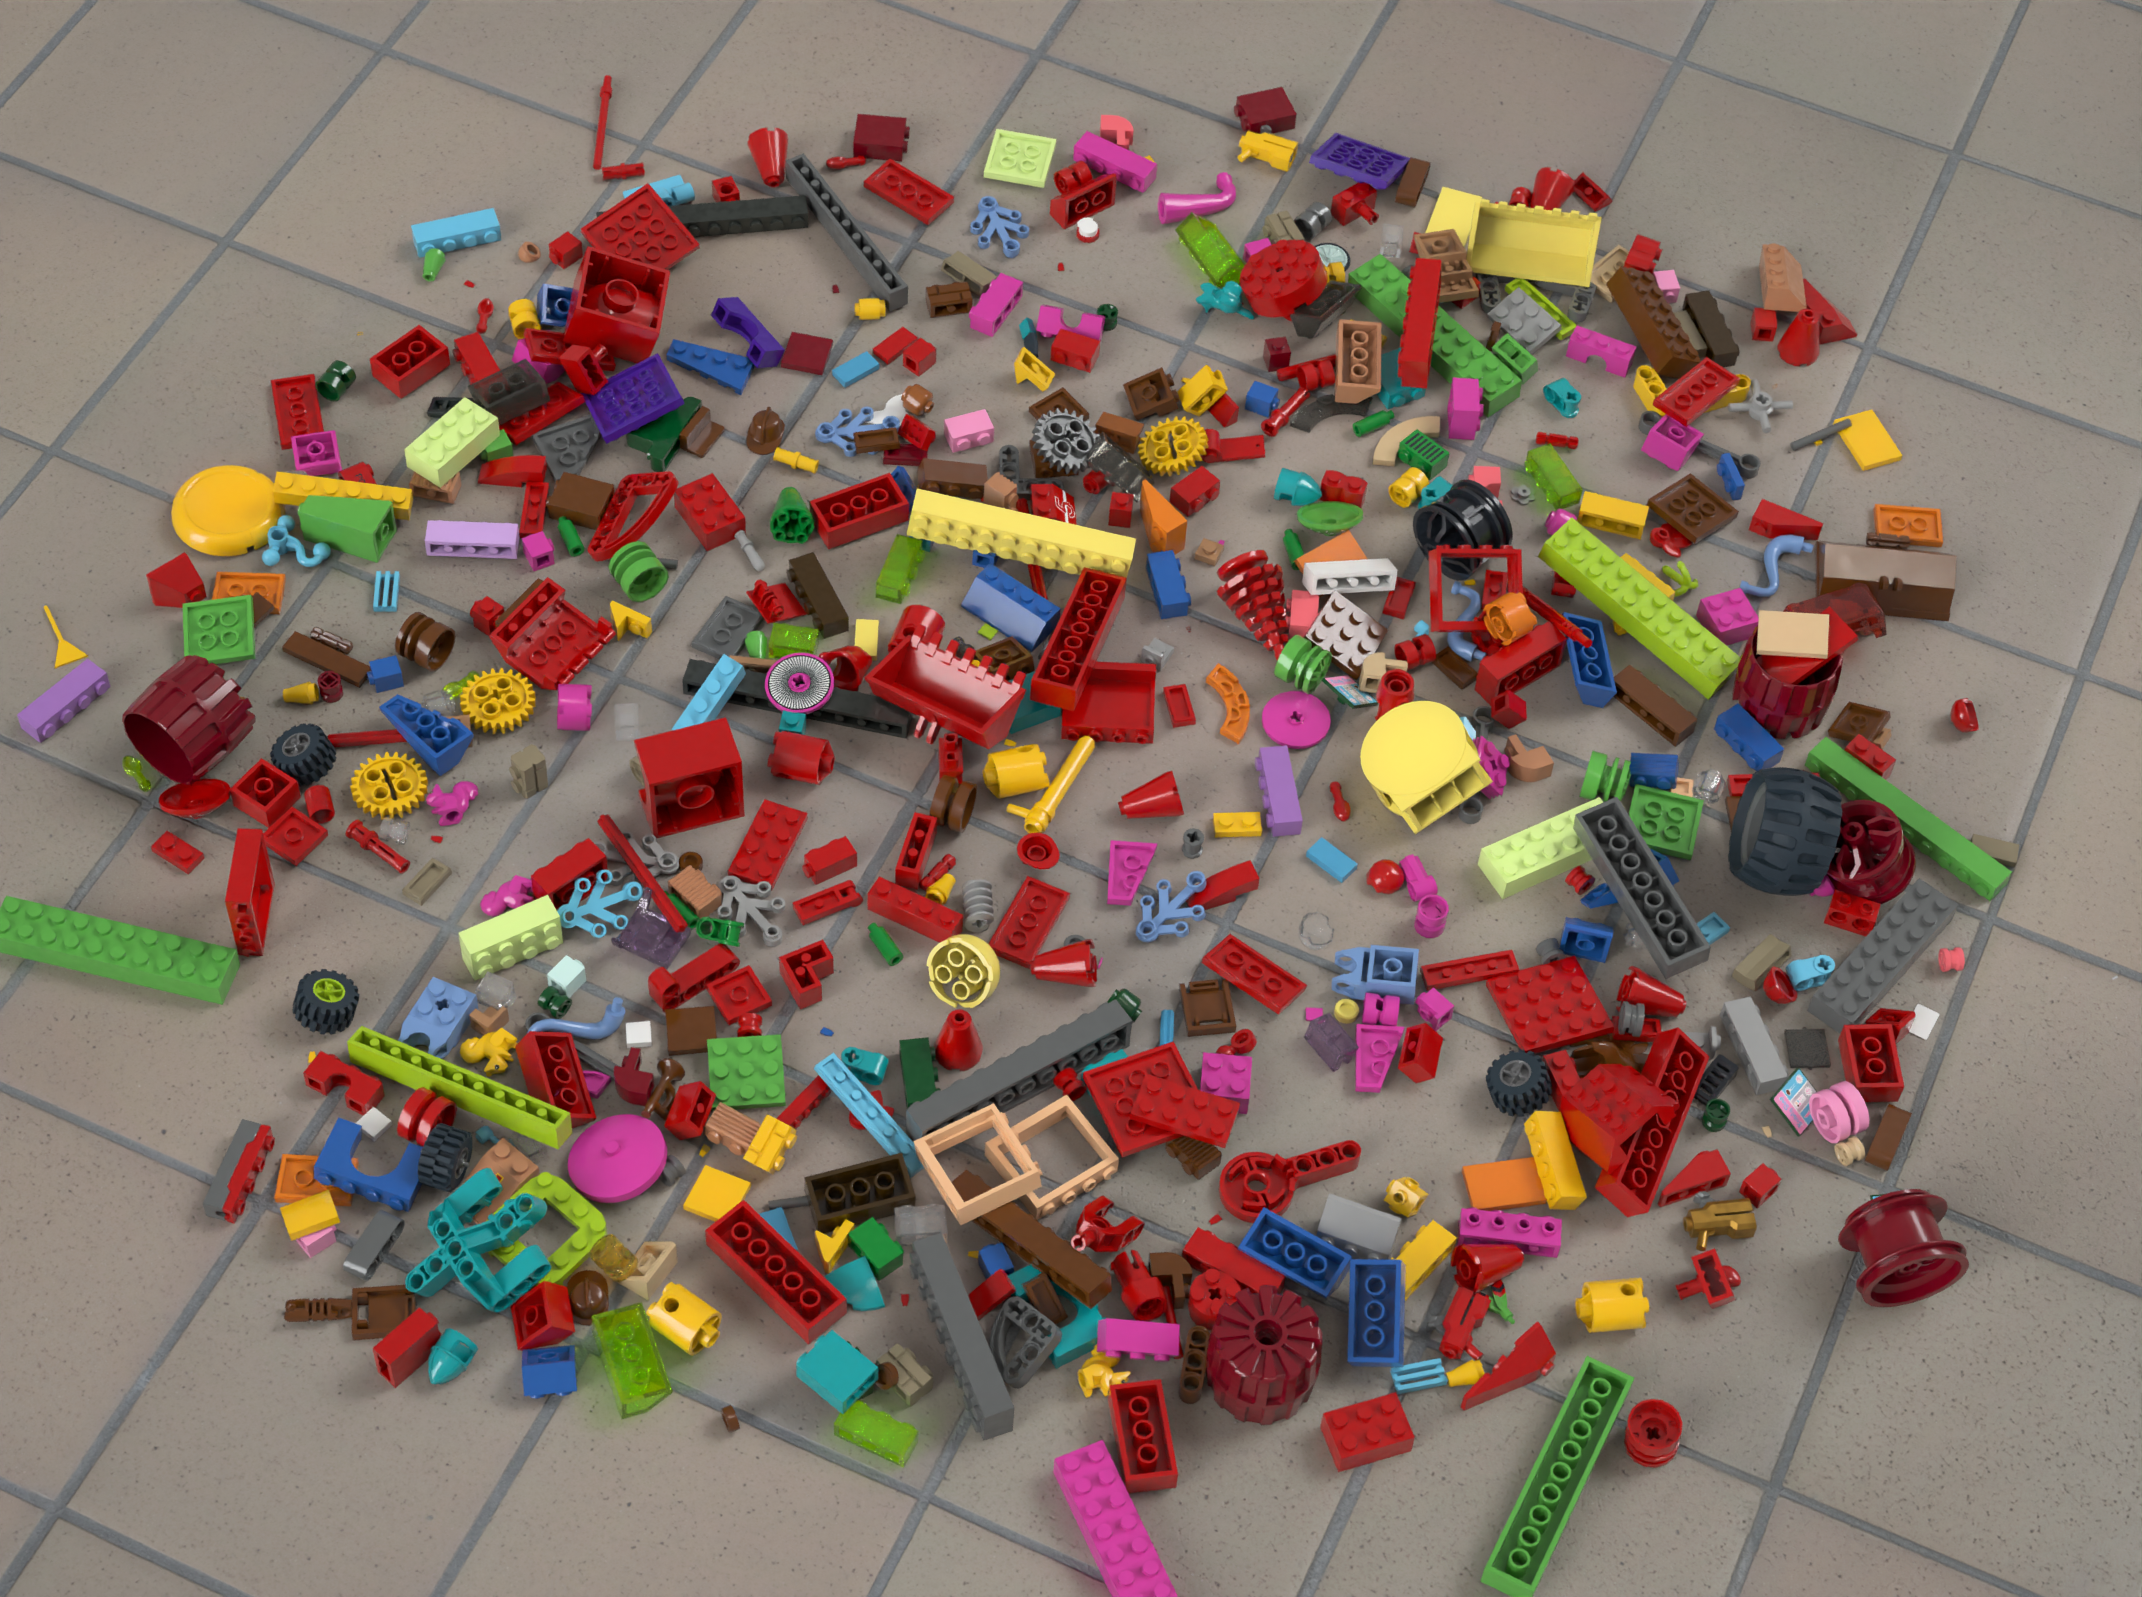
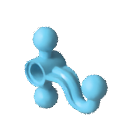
[262,515,331,567]

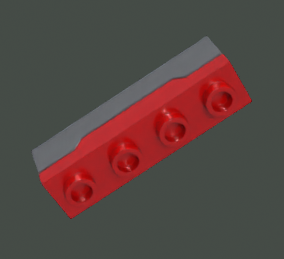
[203,1119,275,1224]

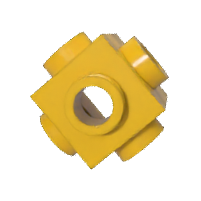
[1384,1177,1429,1218]

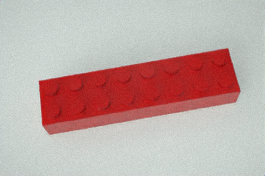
[1030,567,1127,711]
[1595,1027,1709,1217]

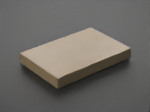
[1590,245,1629,303]
[1757,610,1829,659]

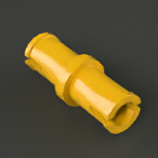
[773,447,819,474]

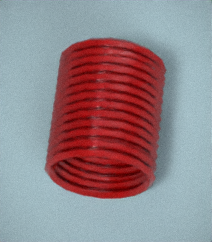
[304,785,335,824]

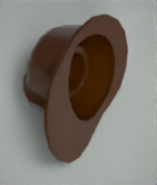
[746,407,785,455]
[567,1270,609,1326]

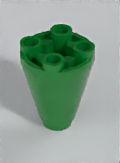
[770,487,814,544]

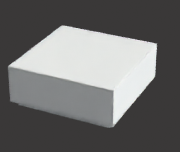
[626,1021,652,1048]
[356,1107,392,1142]

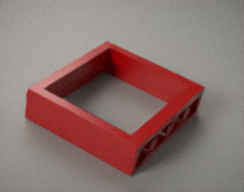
[1429,545,1523,632]
[225,828,275,957]

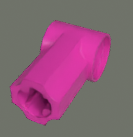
[1399,854,1438,902]

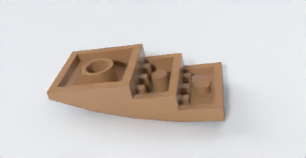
[1414,229,1479,303]

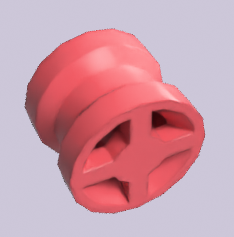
[1938,947,1965,972]

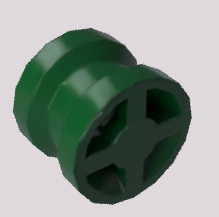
[1097,304,1118,331]

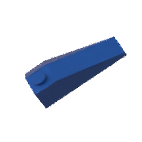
[537,283,573,327]
[379,694,474,776]
[1580,849,1679,909]

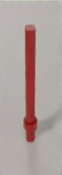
[593,75,613,170]

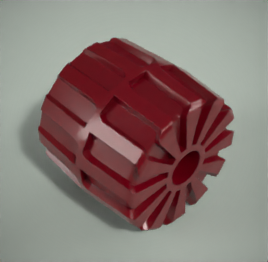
[1732,625,1843,739]
[122,655,256,785]
[1206,1285,1323,1425]

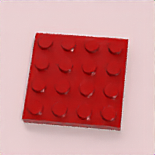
[581,183,700,270]
[1486,956,1614,1054]
[1083,1041,1198,1157]

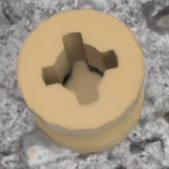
[1834,1136,1865,1166]

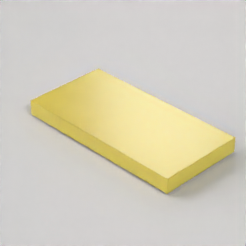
[1426,187,1482,248]

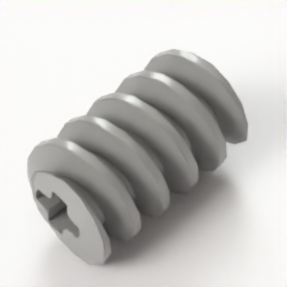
[962,879,994,932]

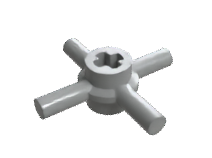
[1728,379,1793,433]

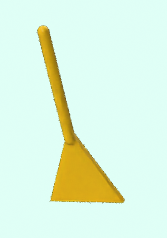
[43,605,88,669]

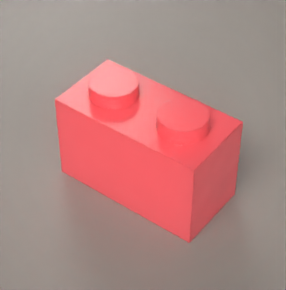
[1285,590,1319,639]

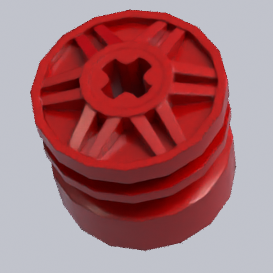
[1624,1399,1683,1468]

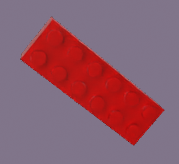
[1398,258,1442,389]
[705,1199,847,1345]

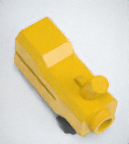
[1237,125,1298,172]

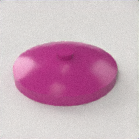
[568,1114,668,1203]

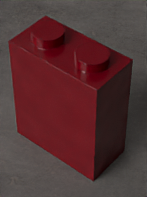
[1234,87,1297,134]
[853,114,910,162]

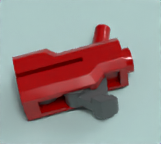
[1426,1287,1491,1361]

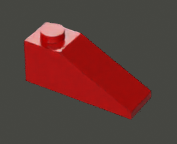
[1749,499,1824,540]
[1658,1149,1731,1207]

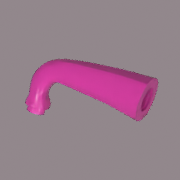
[1157,172,1236,224]

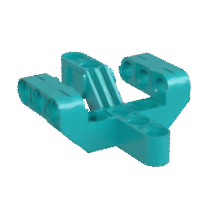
[405,1168,552,1312]

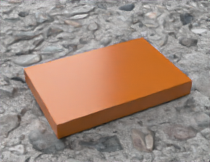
[1874,504,1943,547]
[1294,530,1367,598]
[212,572,286,614]
[274,1154,359,1206]
[1462,1157,1547,1211]

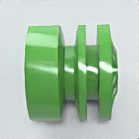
[608,541,669,602]
[1274,635,1332,694]
[1579,751,1631,802]

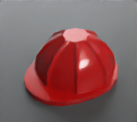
[1017,832,1060,870]
[1763,966,1798,1004]

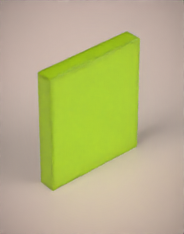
[978,623,998,640]

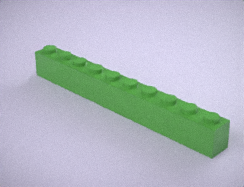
[1805,737,2012,901]

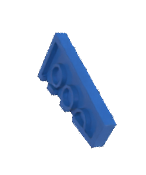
[666,339,755,395]

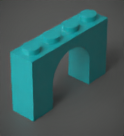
[1008,1265,1106,1369]

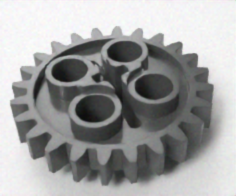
[1031,408,1102,474]

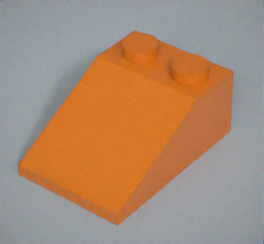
[1140,479,1188,555]

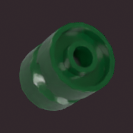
[315,360,356,402]

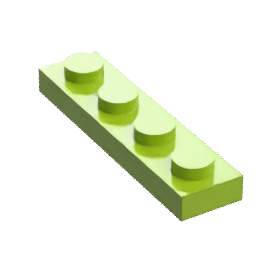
[1505,278,1577,341]

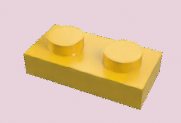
[1213,812,1262,838]

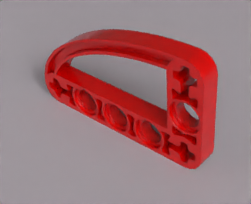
[588,471,679,561]

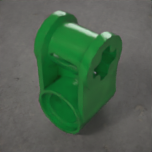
[696,917,744,947]

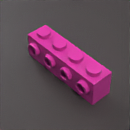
[1073,131,1157,193]
[1457,1207,1562,1258]

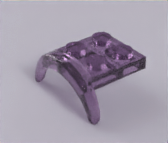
[611,887,691,970]

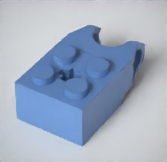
[1332,945,1419,1005]
[398,977,479,1059]

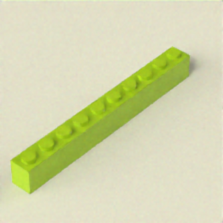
[347,1026,572,1150]

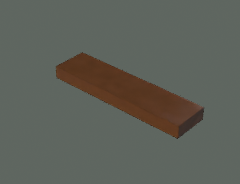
[282,631,371,688]

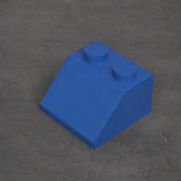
[1559,917,1613,963]
[522,1345,577,1398]

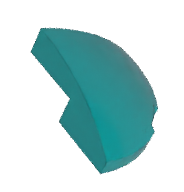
[824,1256,885,1311]

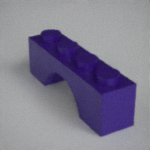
[711,297,785,368]

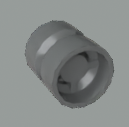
[1294,202,1332,240]

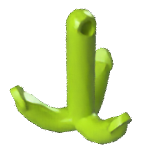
[1662,561,1699,597]

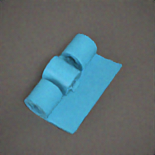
[623,175,695,206]

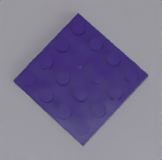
[1309,133,1410,190]
[581,353,685,444]

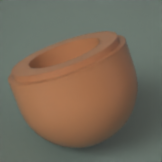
[518,242,541,263]

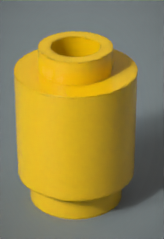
[854,298,885,320]

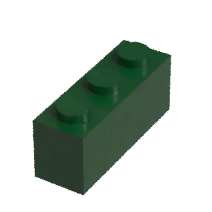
[899,1037,940,1109]

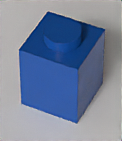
[1245,381,1280,418]
[367,655,404,693]
[978,1242,1014,1280]

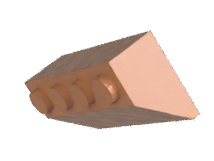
[1759,243,1807,312]
[1335,319,1381,404]

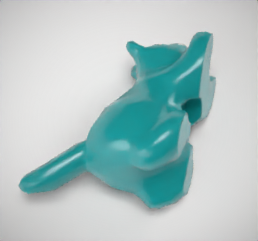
[1196,281,1254,320]

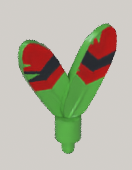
[1472,1280,1515,1324]

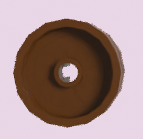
[929,775,978,833]

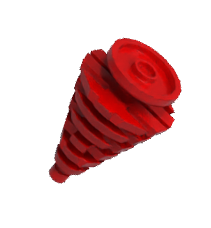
[1217,550,1288,660]

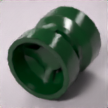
[537,986,572,1019]
[1702,1099,1730,1132]

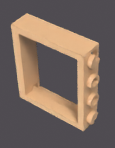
[985,1095,1119,1220]
[913,1103,1043,1225]

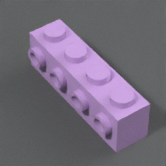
[425,520,520,559]

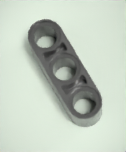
[343,1210,405,1281]

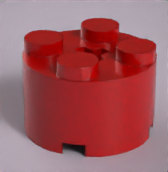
[1188,1269,1241,1330]

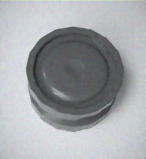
[1618,1001,1645,1037]

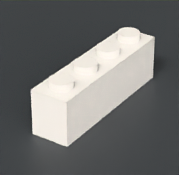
[1302,558,1398,595]

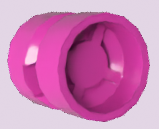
[1414,894,1449,938]
[1362,992,1400,1026]

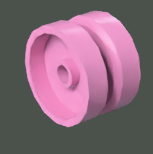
[1809,1081,1870,1143]

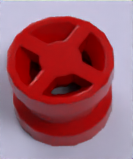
[1565,865,1595,895]
[737,1013,762,1037]

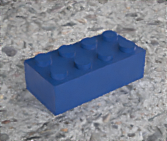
[1347,1259,1406,1367]

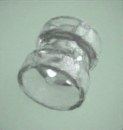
[379,817,410,845]

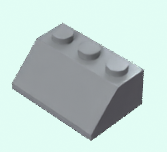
[1316,1193,1401,1260]

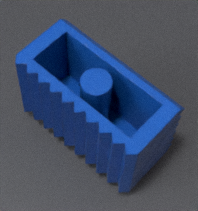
[1629,753,1679,790]

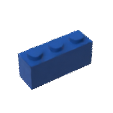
[1146,550,1191,619]
[1714,704,1784,772]

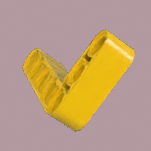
[1633,365,1751,417]

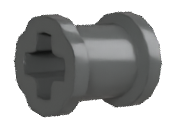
[1182,828,1204,859]

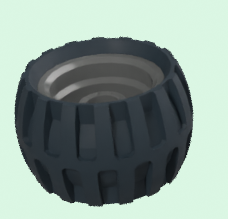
[1728,767,1842,896]

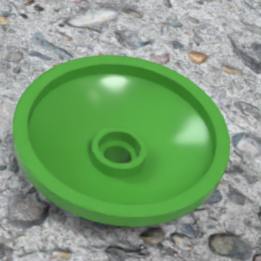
[1297,501,1363,536]

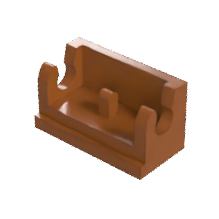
[1094,411,1144,454]

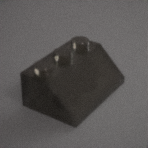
[1290,281,1362,339]
[468,359,550,426]
[1086,432,1155,502]

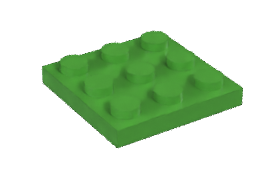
[183,595,256,664]
[1628,784,1704,860]
[707,1034,786,1111]

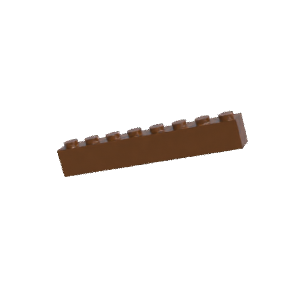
[951,1169,1112,1309]

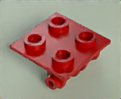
[746,579,807,624]

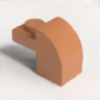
[1504,734,1554,782]

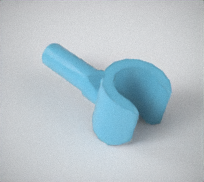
[1414,620,1429,637]
[475,1126,500,1144]

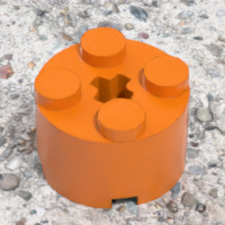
[1483,592,1537,645]

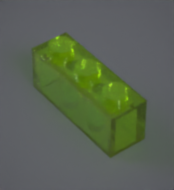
[1525,443,1583,510]
[876,534,925,604]
[834,1400,918,1468]

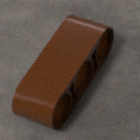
[1395,157,1431,208]
[1865,1104,1912,1171]
[1178,1326,1210,1404]

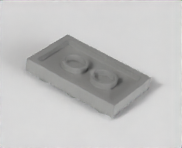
[1488,287,1562,355]

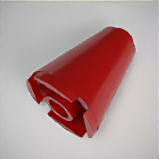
[747,127,788,188]
[1529,167,1575,211]
[1777,309,1820,367]
[1118,771,1184,819]
[1030,939,1097,987]
[1616,966,1686,1017]
[934,1009,983,1071]
[1451,1244,1524,1294]

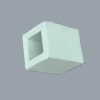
[547,955,586,998]

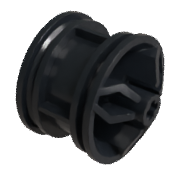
[1413,479,1513,581]

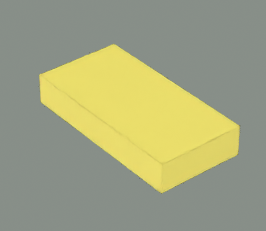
[855,619,879,661]

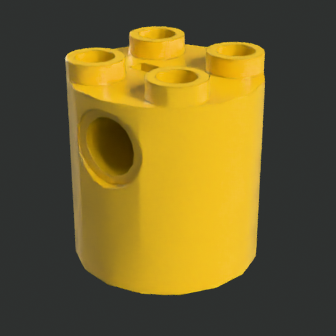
[982,744,1050,799]
[1575,1277,1649,1333]
[646,1282,722,1356]

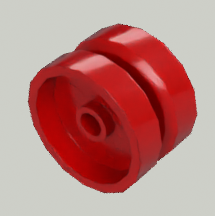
[397,1087,457,1147]

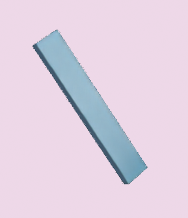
[814,1052,924,1178]

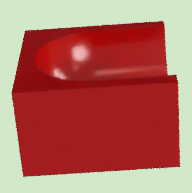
[563,246,670,363]
[634,717,745,839]

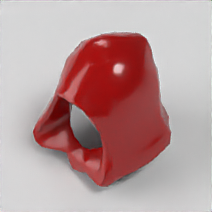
[819,646,872,691]

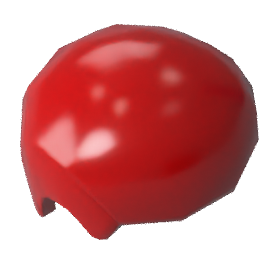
[1950,698,1979,733]
[1366,859,1404,894]

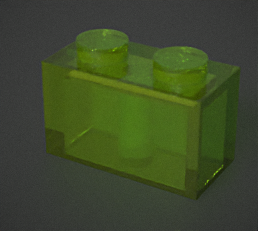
[768,623,819,659]

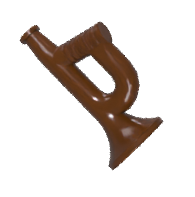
[641,1058,685,1120]

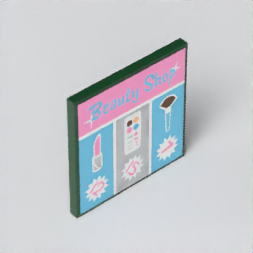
[1321,675,1378,709]
[1770,1067,1817,1137]

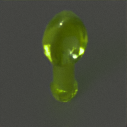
[441,671,479,699]
[122,755,151,792]

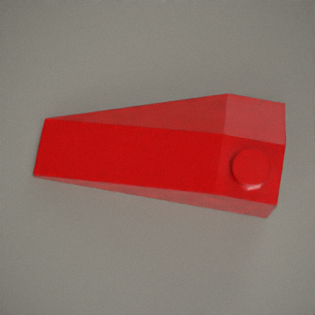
[1803,278,1857,345]
[1461,1321,1556,1411]

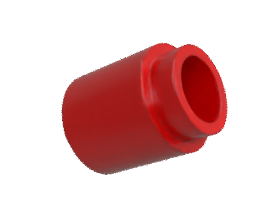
[1083,463,1115,494]

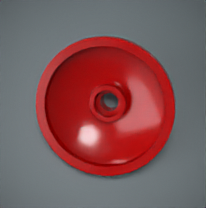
[158,778,231,819]

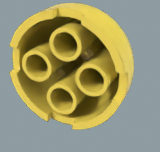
[926,934,1000,1008]

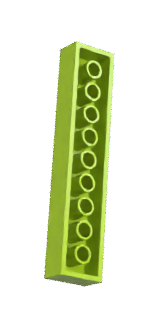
[1537,517,1740,700]

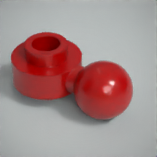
[1216,1029,1257,1055]

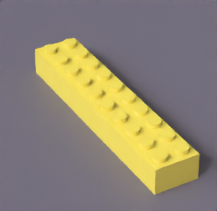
[907,488,1136,578]

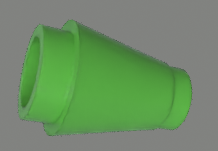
[422,248,446,281]
[745,631,767,659]

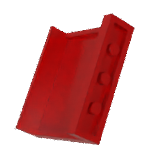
[1061,661,1156,744]

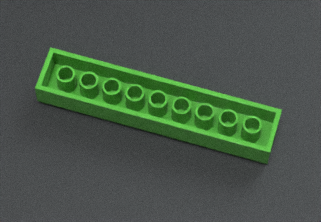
[1348,253,1522,418]
[0,896,240,1005]
[1480,1356,1634,1597]

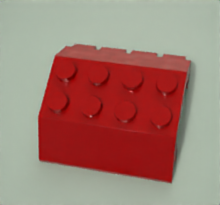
[489,577,616,690]
[1559,1064,1680,1174]

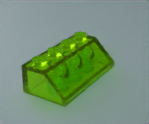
[1175,212,1245,289]
[592,1302,673,1419]

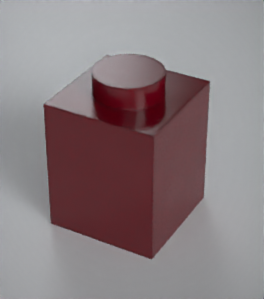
[1263,336,1291,372]

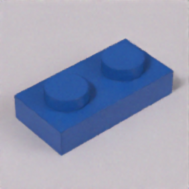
[1717,453,1745,501]
[891,466,917,513]

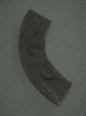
[1290,394,1373,433]

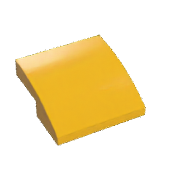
[280,1190,340,1241]

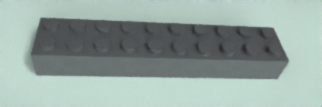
[906,999,1132,1141]

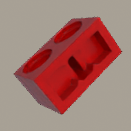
[1824,889,1881,937]

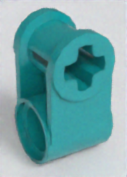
[1543,378,1581,418]
[1418,476,1453,510]
[841,1047,889,1085]

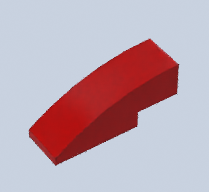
[478,455,547,488]
[1186,860,1260,914]

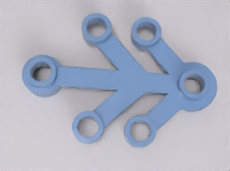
[970,196,1029,258]
[815,407,900,457]
[1136,871,1207,942]

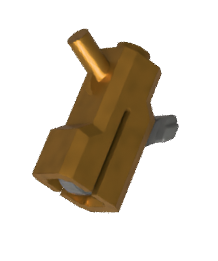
[1683,1191,1757,1251]

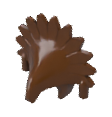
[1570,1033,1649,1078]

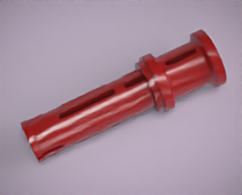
[1261,387,1310,437]
[345,819,410,874]

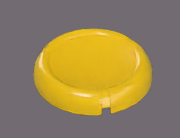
[171,465,285,556]

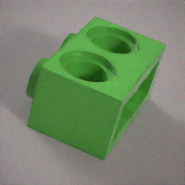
[1492,333,1538,384]

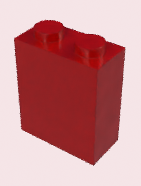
[372,1307,441,1388]

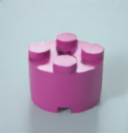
[557,684,592,731]

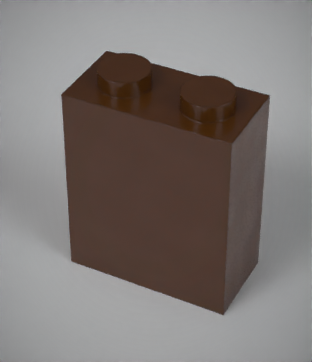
[546,472,615,530]

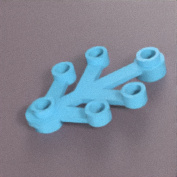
[557,870,643,938]

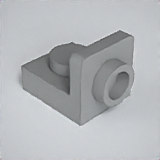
[1141,638,1174,671]
[1684,1026,1721,1059]

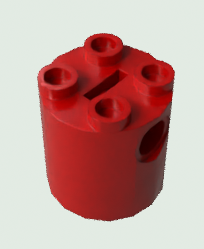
[888,605,945,653]
[767,731,835,785]

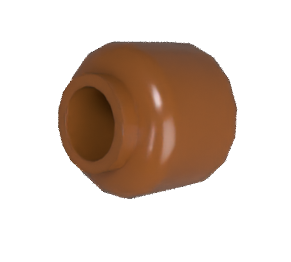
[901,384,934,416]

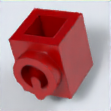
[470,596,505,636]

